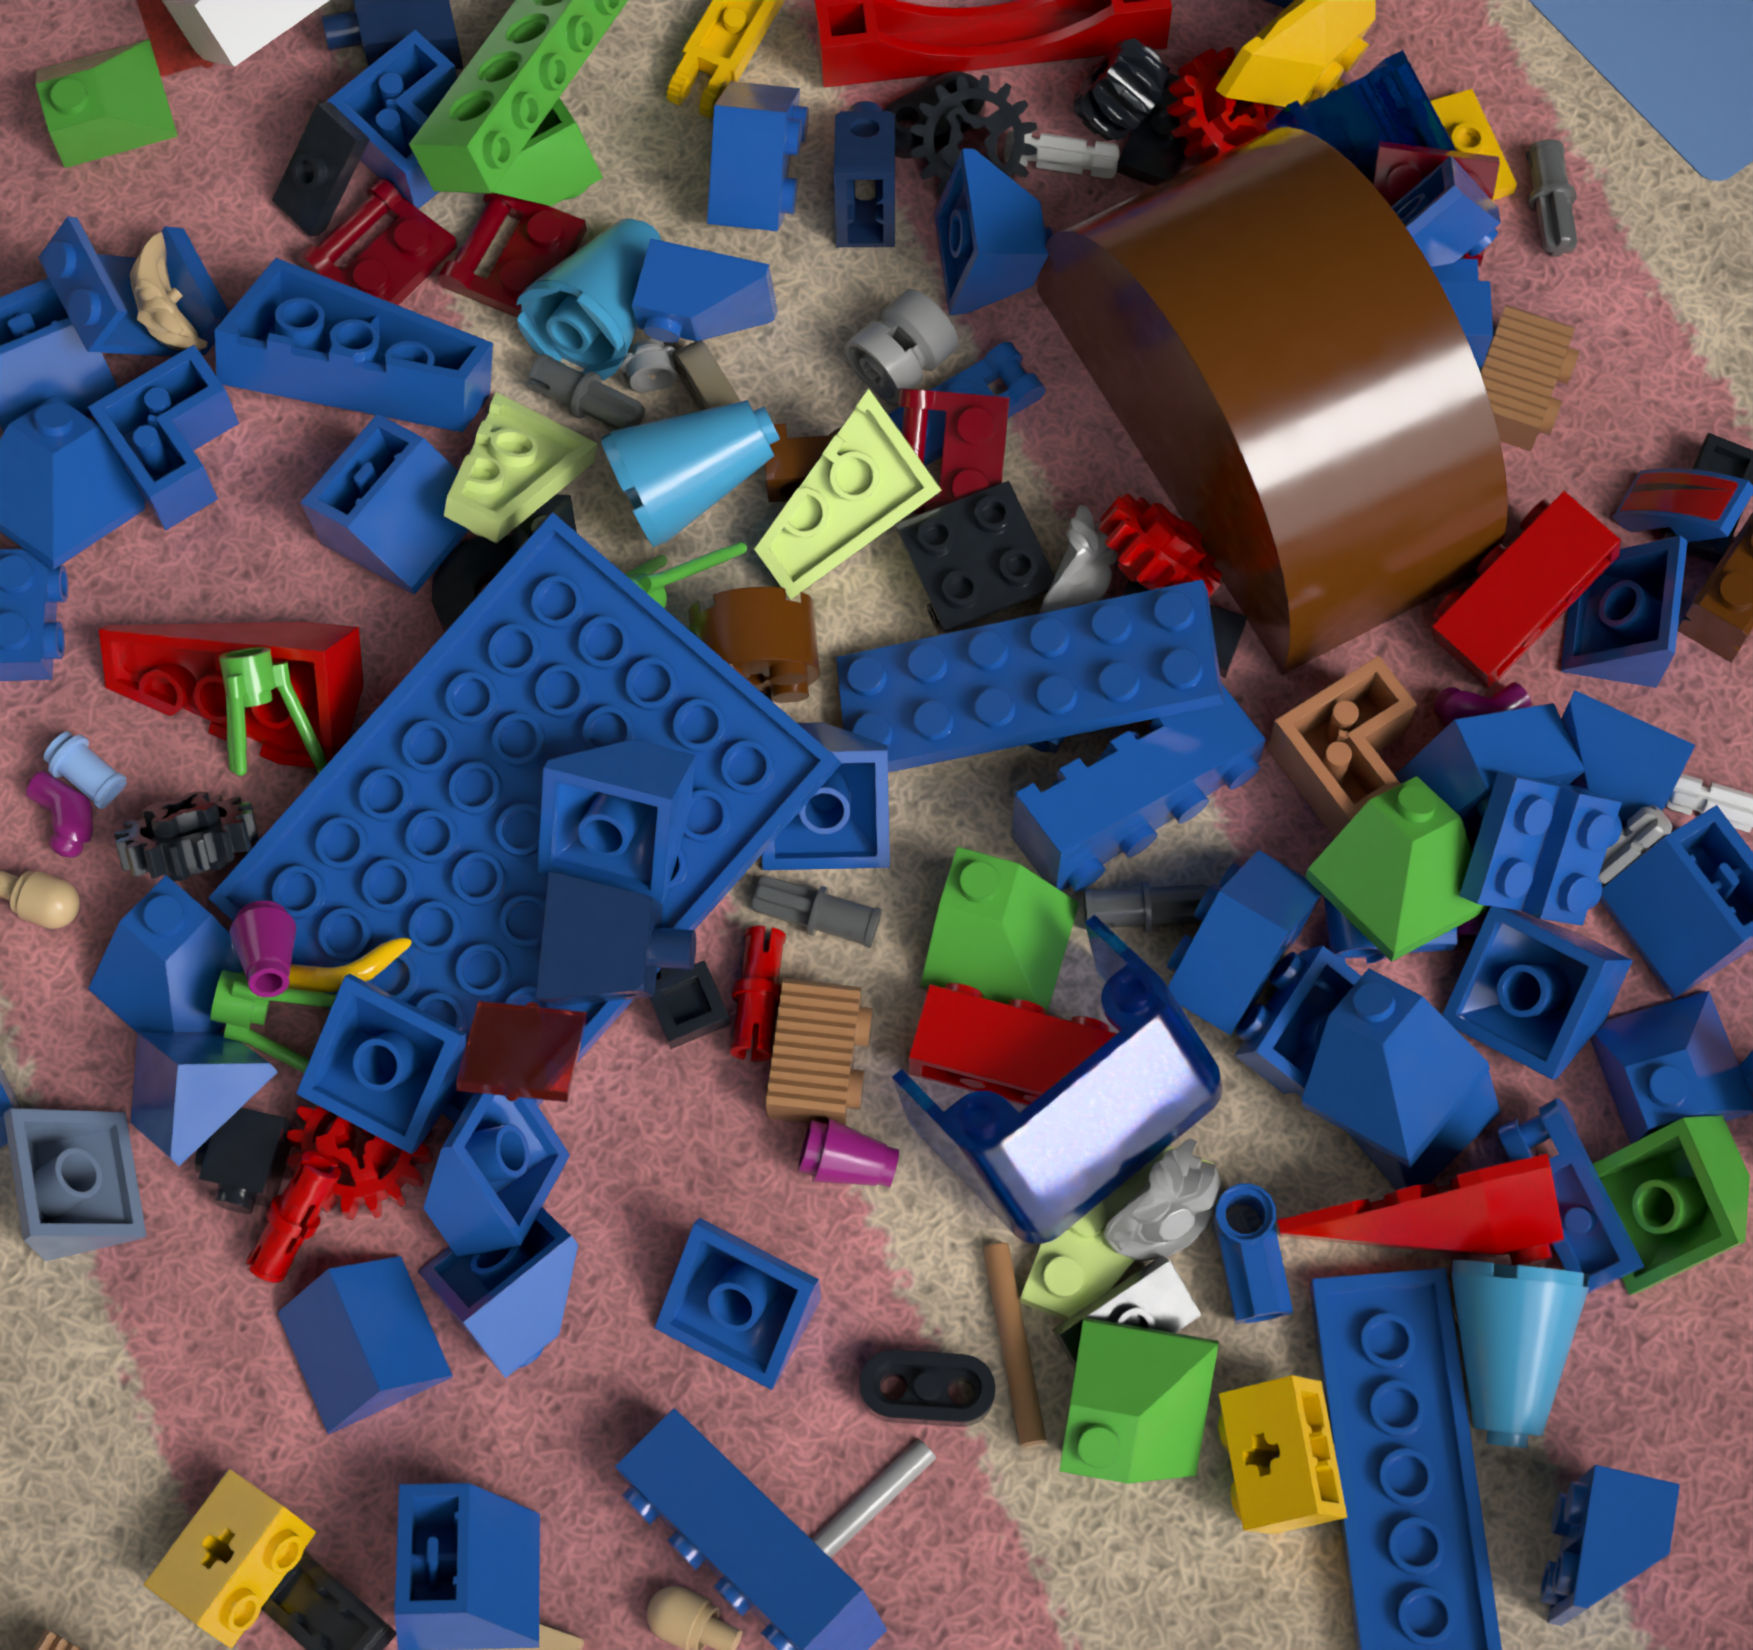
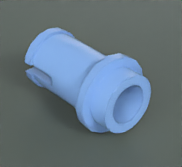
[43,731,127,809]

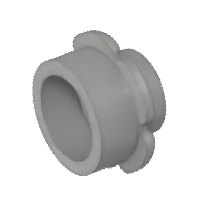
[621,339,677,393]

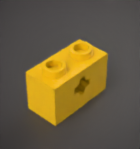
[1218,1375,1348,1534]
[143,1469,316,1649]

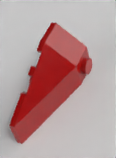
[99,621,364,768]
[1277,1154,1564,1266]

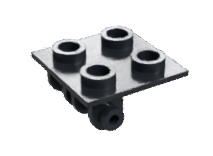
[895,481,1055,632]

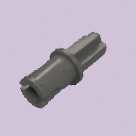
[1526,139,1578,257]
[527,354,645,430]
[752,876,882,948]
[1084,881,1209,932]

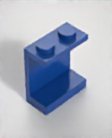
[38,216,229,357]

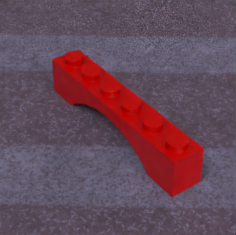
[814,0,1172,88]

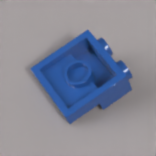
[0,549,68,681]
[1459,771,1622,926]
[1234,946,1361,1098]

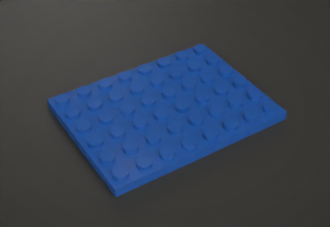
[208,512,842,1124]

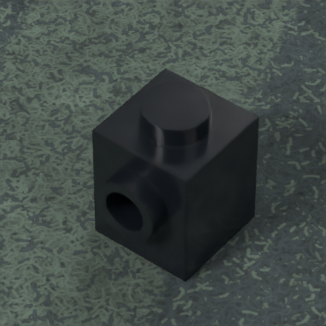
[195,1108,293,1214]

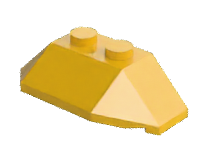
[1216,0,1376,109]

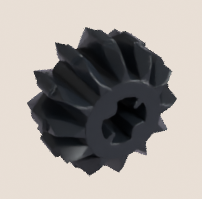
[1073,38,1170,141]

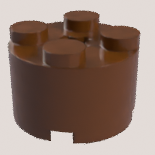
[688,586,820,703]

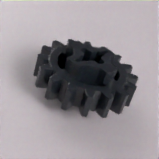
[910,75,1038,196]
[114,792,259,881]

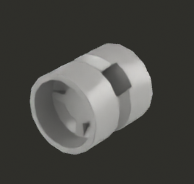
[845,289,959,404]

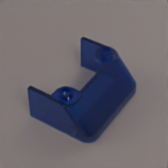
[892,914,1223,1244]

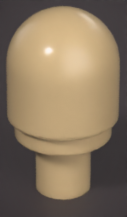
[0,871,80,929]
[647,1586,742,1650]

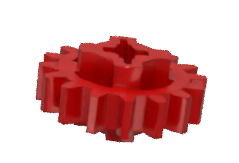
[1167,47,1287,164]
[1098,493,1222,598]
[286,1106,433,1220]

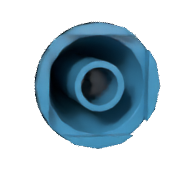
[516,218,662,381]
[601,400,780,548]
[1451,1260,1589,1448]

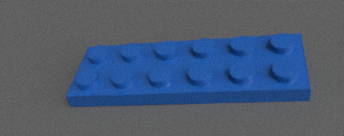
[836,579,1224,773]
[1309,1268,1502,1650]

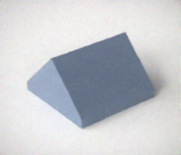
[3,1108,147,1262]

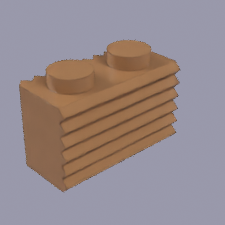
[1481,305,1580,451]
[766,978,873,1125]

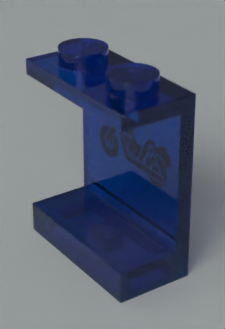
[1265,50,1456,183]

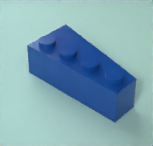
[215,257,493,433]
[1011,683,1266,892]
[615,1408,887,1650]

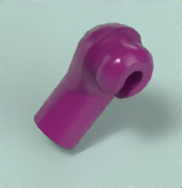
[1434,682,1532,726]
[26,771,93,858]

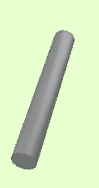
[811,1439,936,1558]

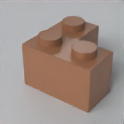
[1267,656,1417,839]

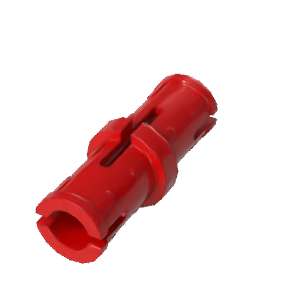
[730,925,786,1062]
[246,1151,342,1283]

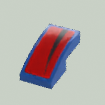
[1612,468,1753,542]

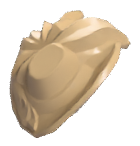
[129,232,208,350]

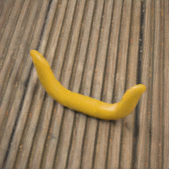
[288,938,412,993]

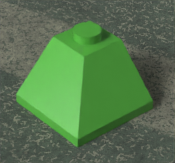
[35,39,178,168]
[493,97,603,206]
[1305,776,1488,962]
[920,846,1079,1015]
[1593,1115,1750,1295]
[1059,1317,1219,1484]

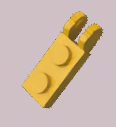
[666,0,785,119]

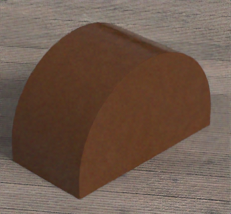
[1037,127,1508,675]

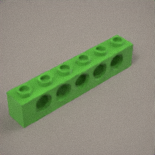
[409,0,628,193]

